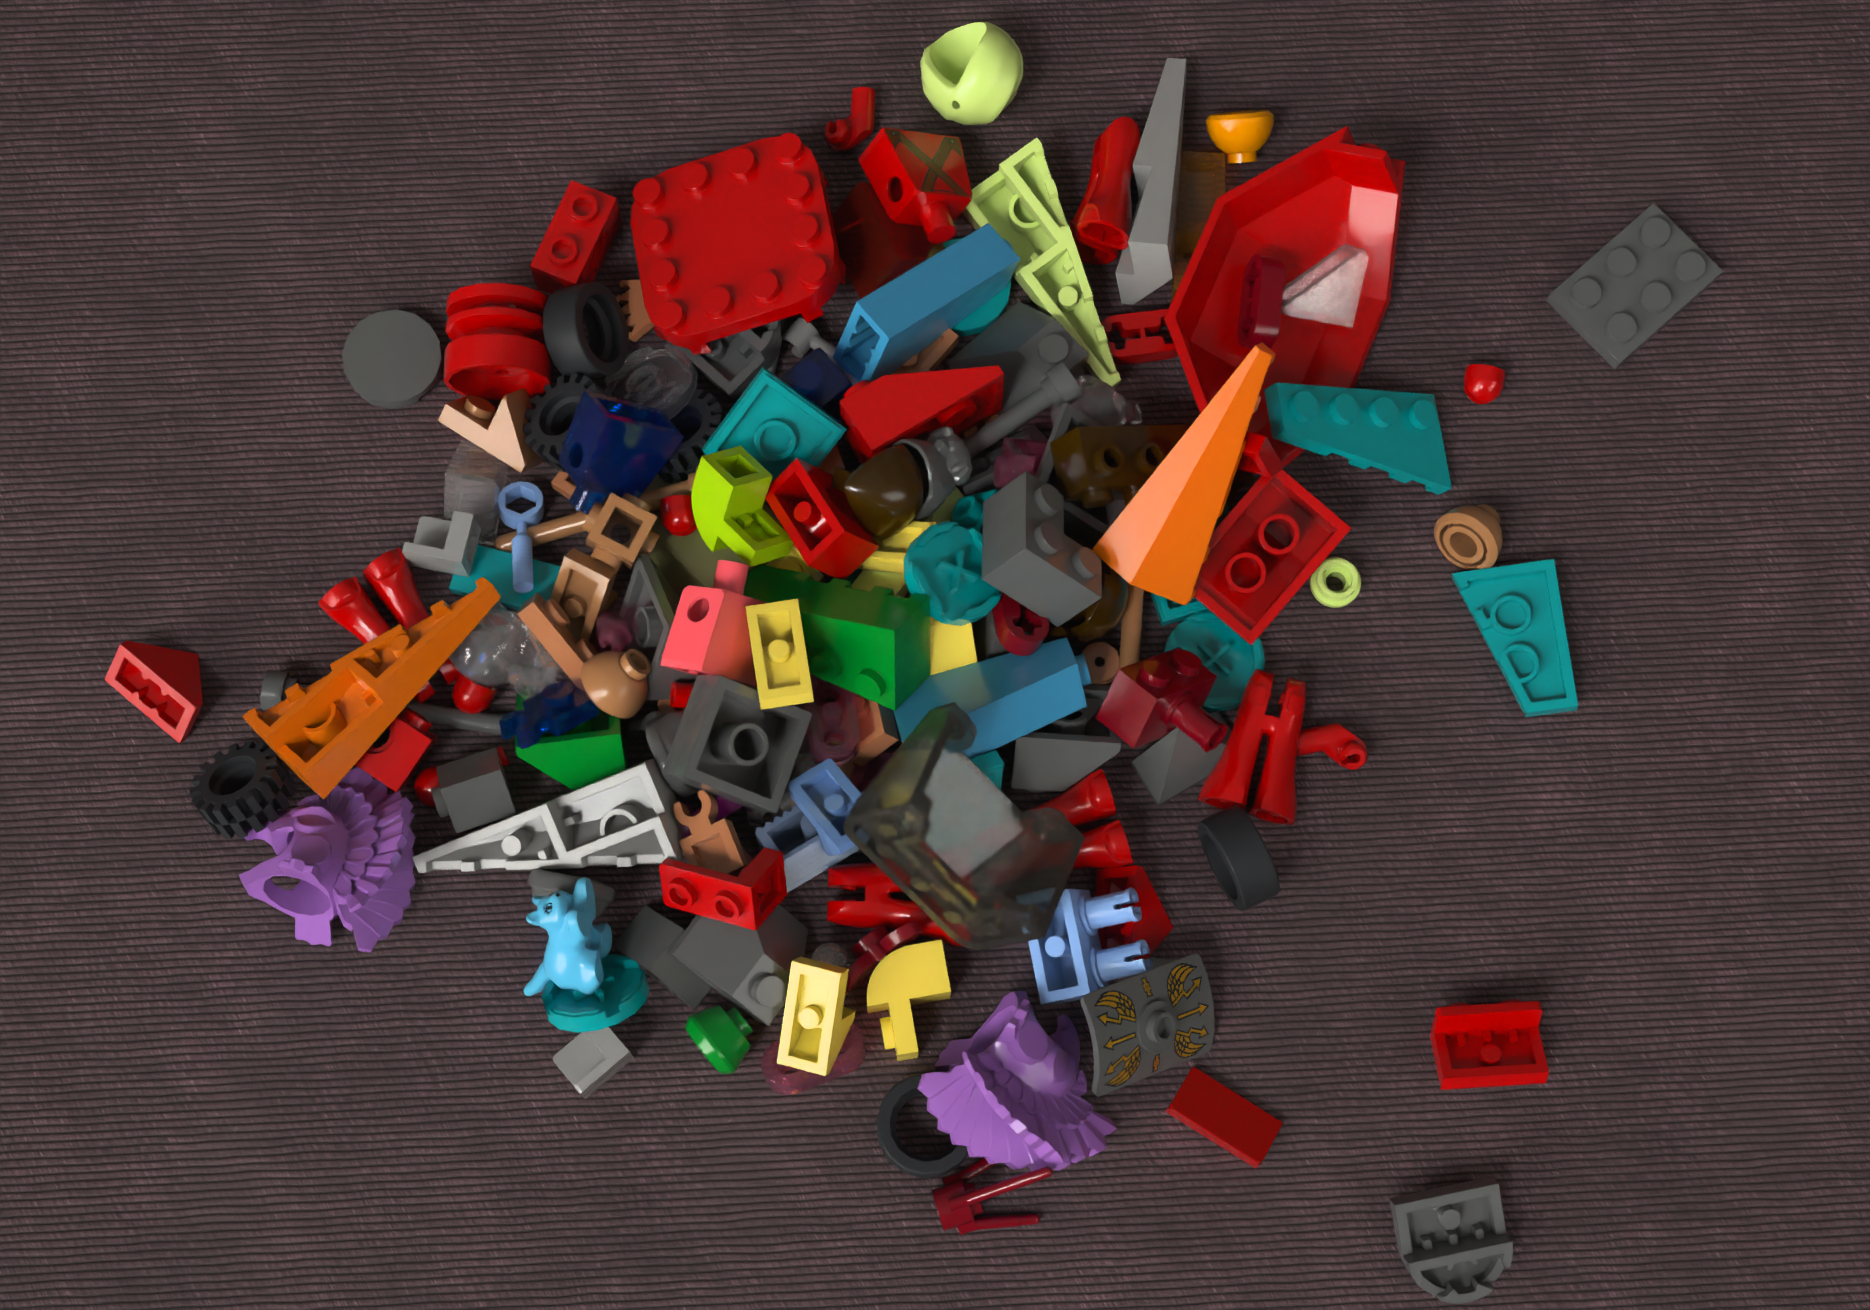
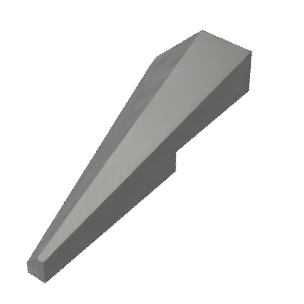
[1115,58,1187,305]
[412,758,682,873]

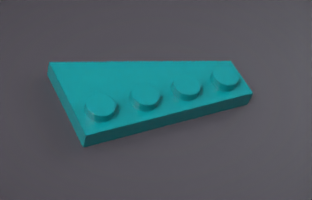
[1264,383,1452,495]

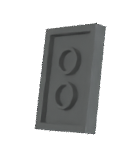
[1546,203,1723,370]

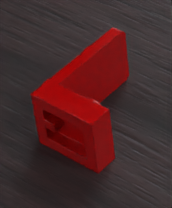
[659,847,787,931]

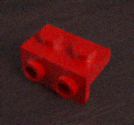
[1430,999,1549,1090]

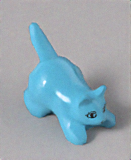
[523,877,612,997]

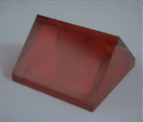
[832,182,946,299]

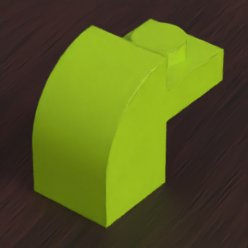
[691,446,793,567]

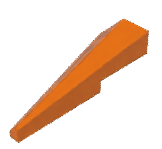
[1092,342,1276,605]
[242,577,501,800]

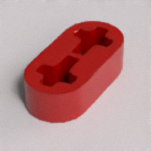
[1101,309,1178,365]

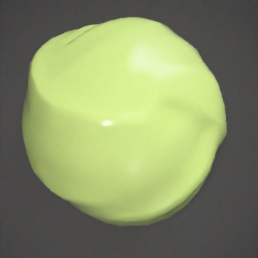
[920,22,1023,125]

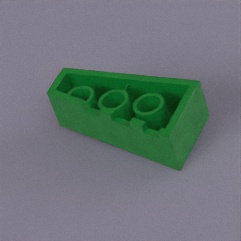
[744,564,930,711]

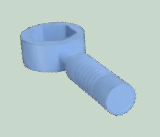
[498,481,545,593]

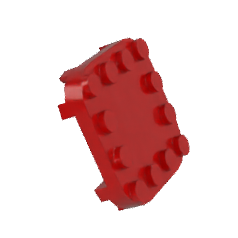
[630,133,846,355]

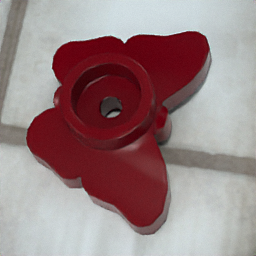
[845,921,924,994]

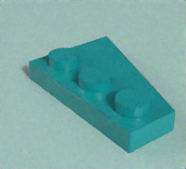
[1452,559,1578,717]

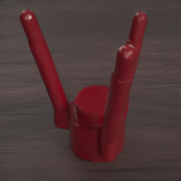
[931,1158,1053,1235]

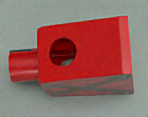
[858,127,973,244]

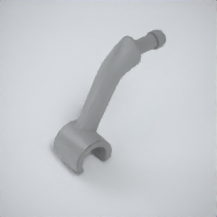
[782,318,858,388]

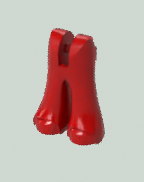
[1068,116,1141,265]
[318,547,462,704]
[1197,669,1307,826]
[973,768,1133,886]
[826,846,972,947]

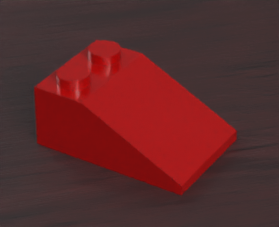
[839,365,1004,465]
[1194,469,1352,645]

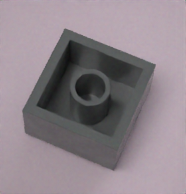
[661,675,812,813]

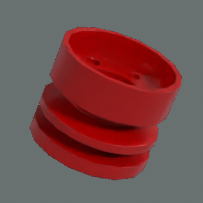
[444,283,552,401]

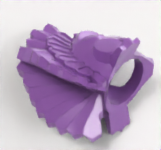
[239,767,416,952]
[917,991,1117,1171]

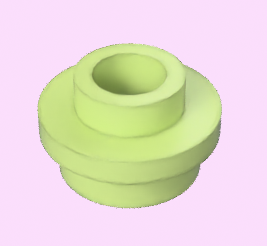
[1310,557,1361,608]

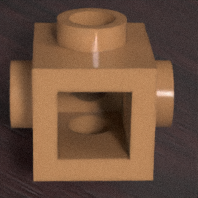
[582,492,660,571]

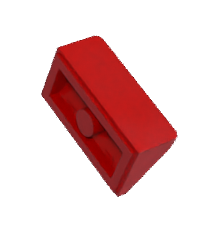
[1165,1066,1283,1169]

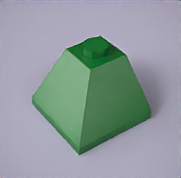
[515,686,628,790]

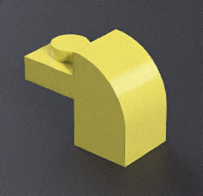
[867,940,951,1061]

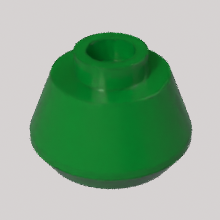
[685,1005,753,1074]

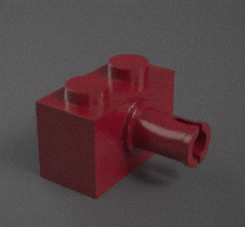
[1096,647,1228,753]

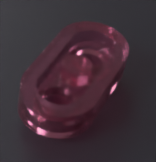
[804,674,861,766]
[761,1022,866,1095]

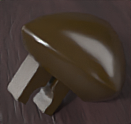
[831,444,924,541]

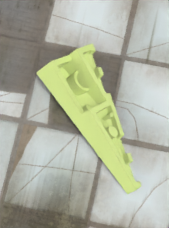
[962,137,1121,393]

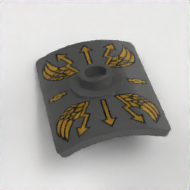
[1080,953,1215,1097]

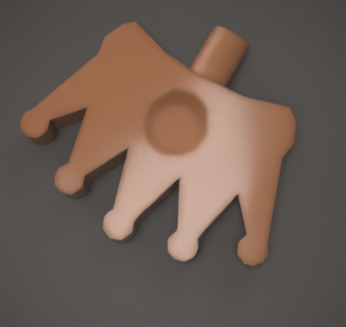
[616,279,655,342]

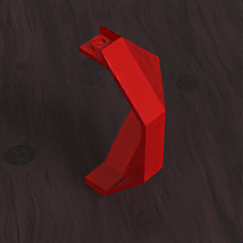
[1165,125,1406,477]

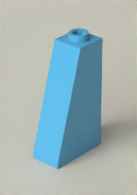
[833,223,1021,382]
[893,637,1091,778]

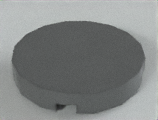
[342,309,444,409]

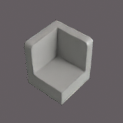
[402,511,481,577]
[553,1027,634,1099]

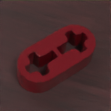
[1238,254,1285,349]
[992,590,1049,656]

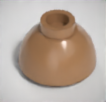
[1434,504,1503,571]
[581,649,651,718]

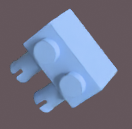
[1020,887,1152,1004]

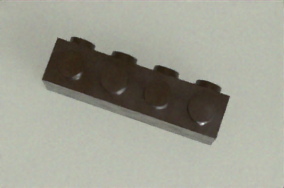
[1050,425,1255,508]

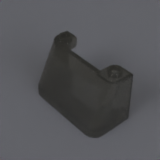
[843,702,1085,950]

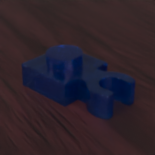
[499,680,598,749]

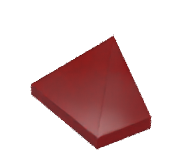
[104,640,203,744]
[1095,865,1174,960]

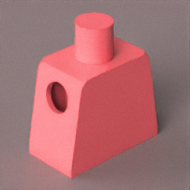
[660,560,766,687]

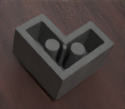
[982,471,1102,627]

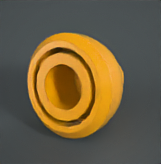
[1205,110,1274,163]

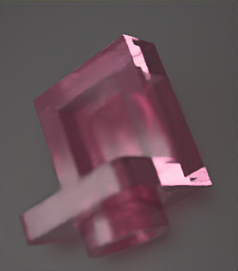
[993,437,1048,490]

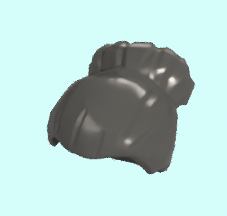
[892,426,973,521]

